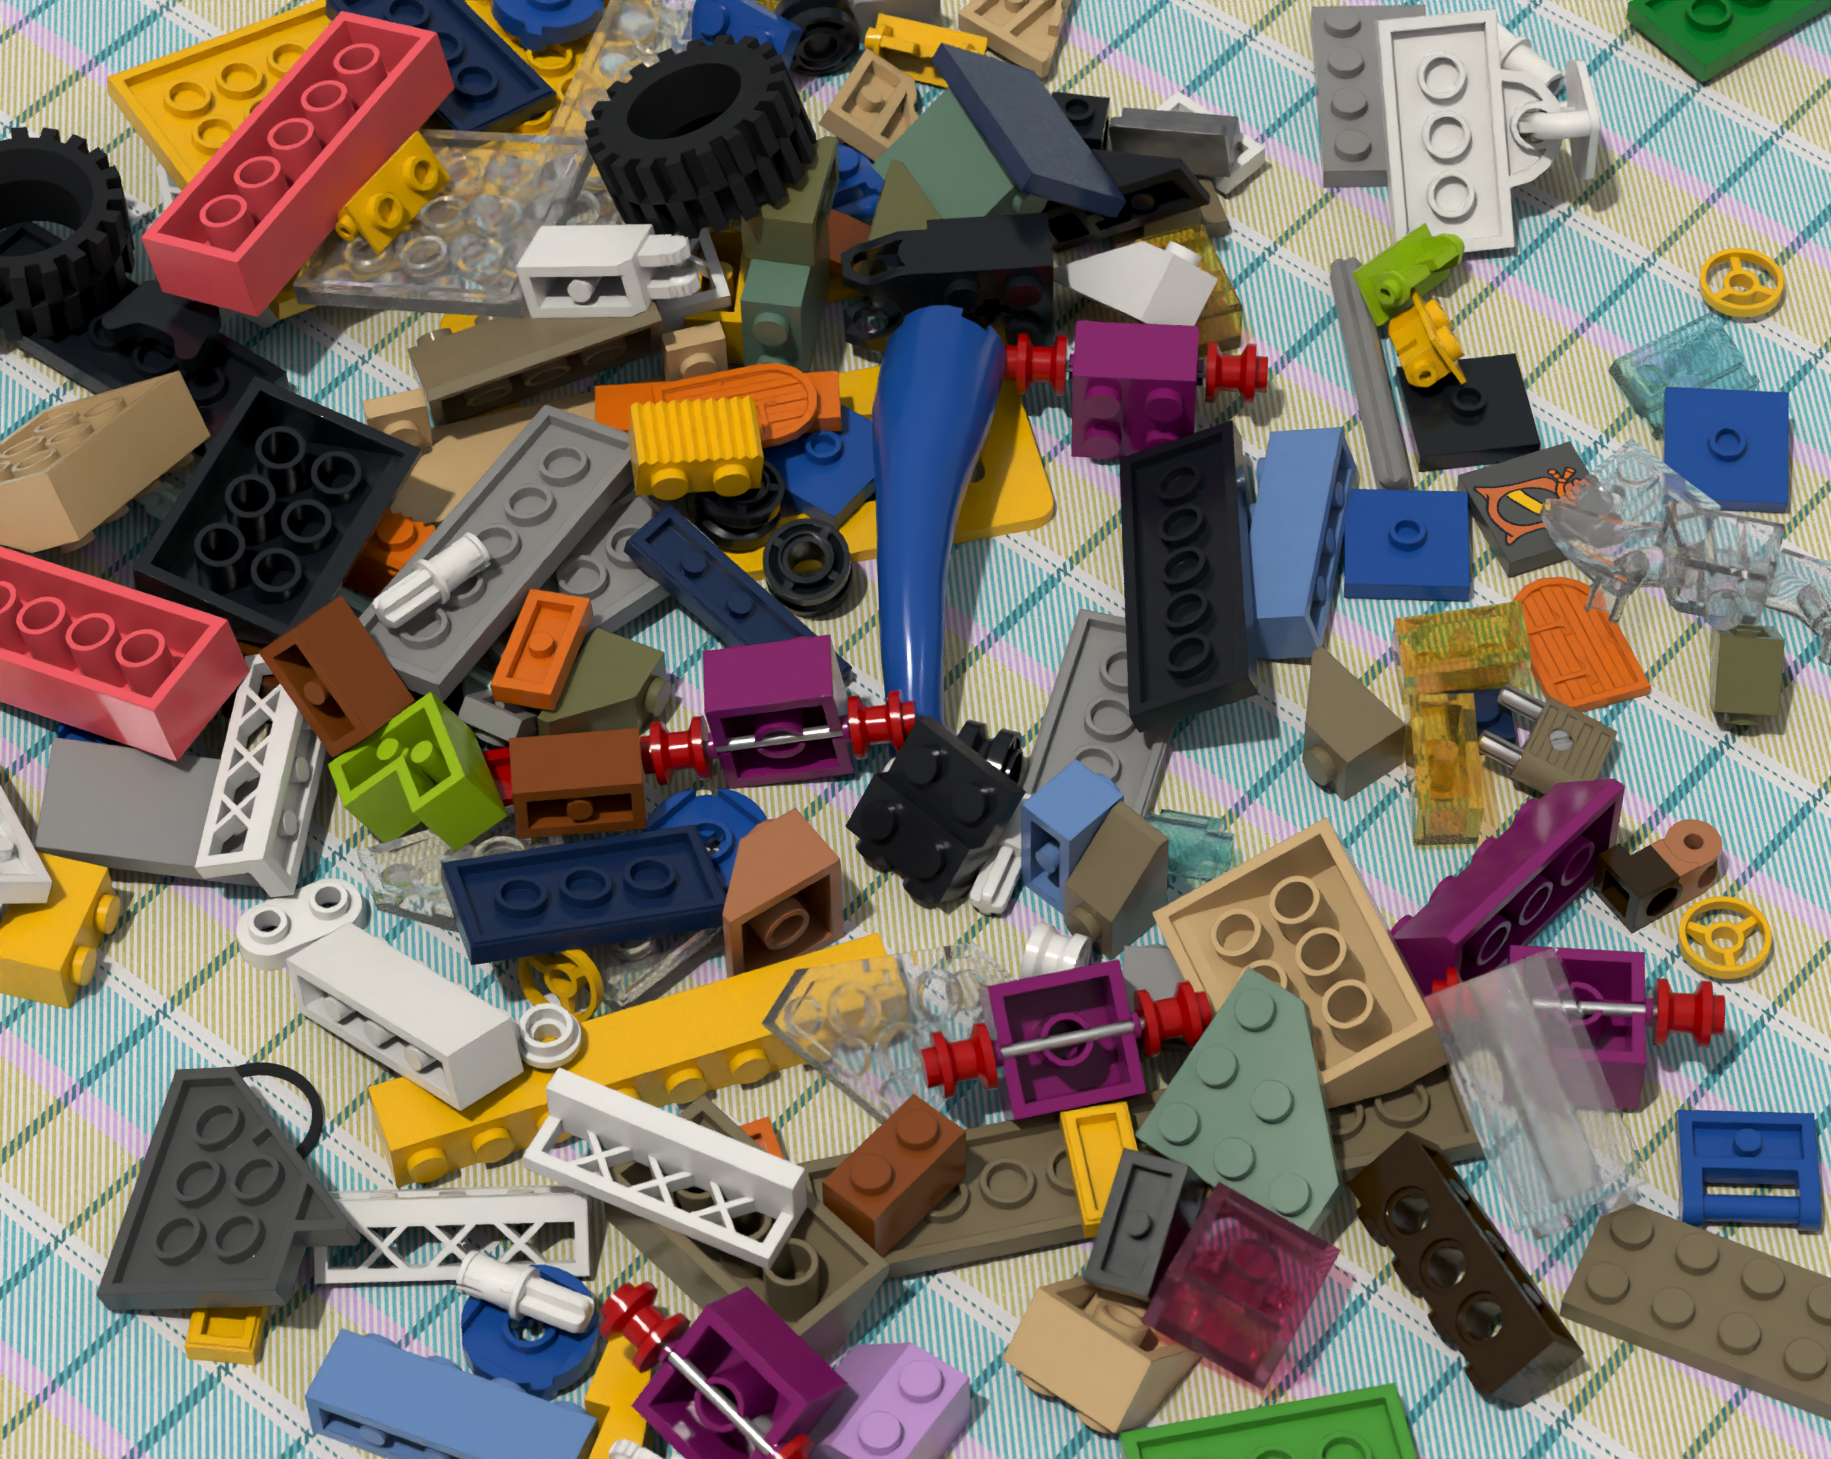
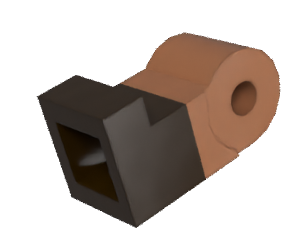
[1592,819,1722,934]

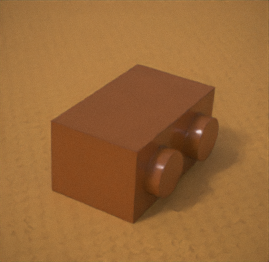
[258,595,415,758]
[509,728,647,839]
[822,1094,966,1258]

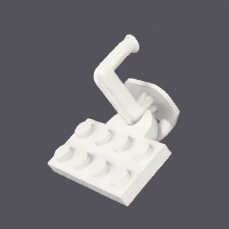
[1375,9,1600,252]

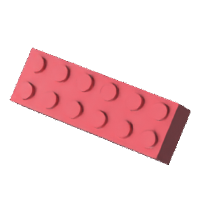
[141,11,455,317]
[0,546,250,762]

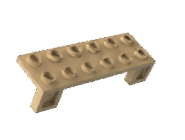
[362,321,728,530]

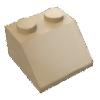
[1002,1275,1208,1434]

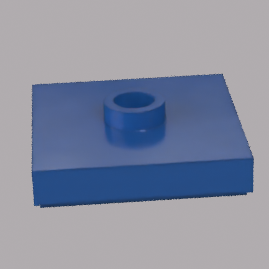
[1662,387,1789,513]
[762,404,875,529]
[1344,489,1470,601]

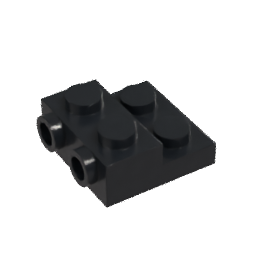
[845,716,1026,904]

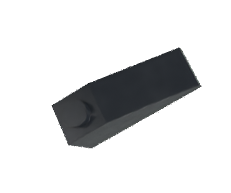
[1040,149,1210,253]

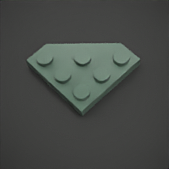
[1135,966,1345,1249]

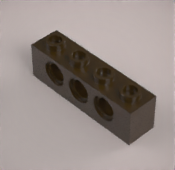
[1347,1131,1584,1407]

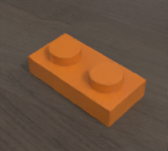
[490,588,594,711]

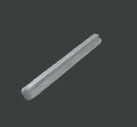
[1329,257,1410,490]

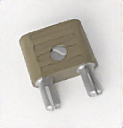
[1475,684,1617,795]

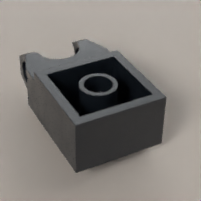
[841,212,1054,353]

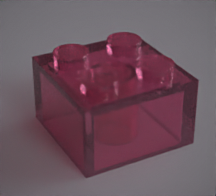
[1141,1182,1341,1391]

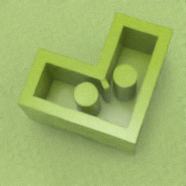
[328,691,508,852]

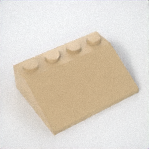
[0,371,210,553]
[1152,817,1456,1108]

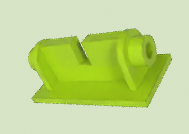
[1352,223,1465,327]

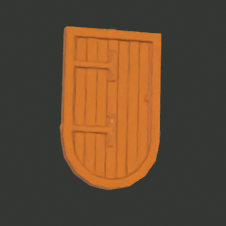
[651,363,818,449]
[1509,577,1651,713]

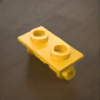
[864,13,989,88]
[335,131,451,254]
[1388,287,1467,387]

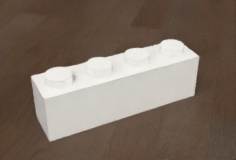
[286,922,524,1111]

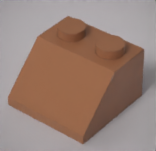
[722,808,844,978]

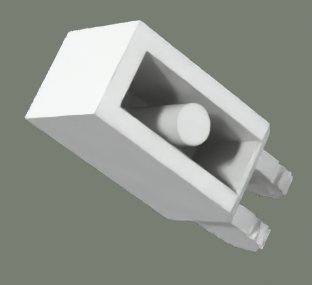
[515,224,701,318]

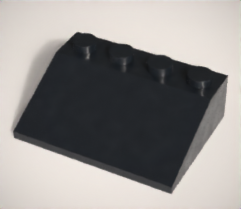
[132,376,422,645]

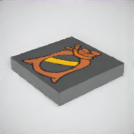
[1457,441,1623,577]

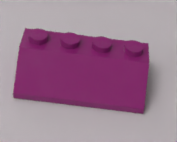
[1390,779,1625,1006]

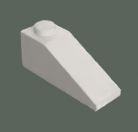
[1053,241,1218,326]

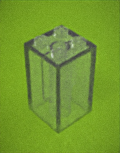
[1423,947,1650,1240]

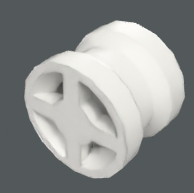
[1019,922,1092,979]

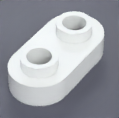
[236,878,365,971]

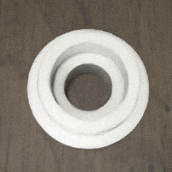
[517,1003,582,1069]

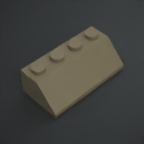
[407,300,663,427]
[604,1095,889,1361]

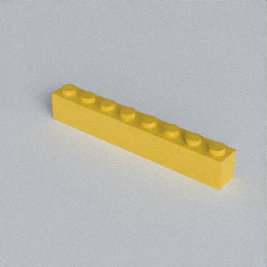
[367,932,906,1188]

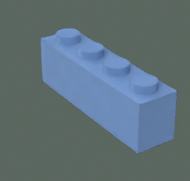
[1247,427,1357,660]
[304,1328,599,1459]

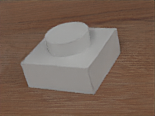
[458,689,541,747]

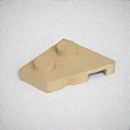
[958,0,1072,79]
[818,48,919,162]

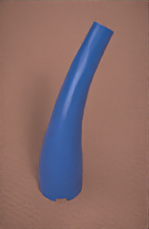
[872,305,1006,758]

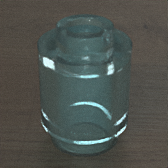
[1143,809,1235,882]

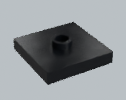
[1395,353,1541,471]

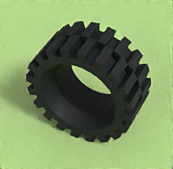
[584,35,817,240]
[0,127,135,340]

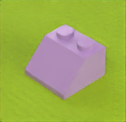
[808,1343,970,1459]

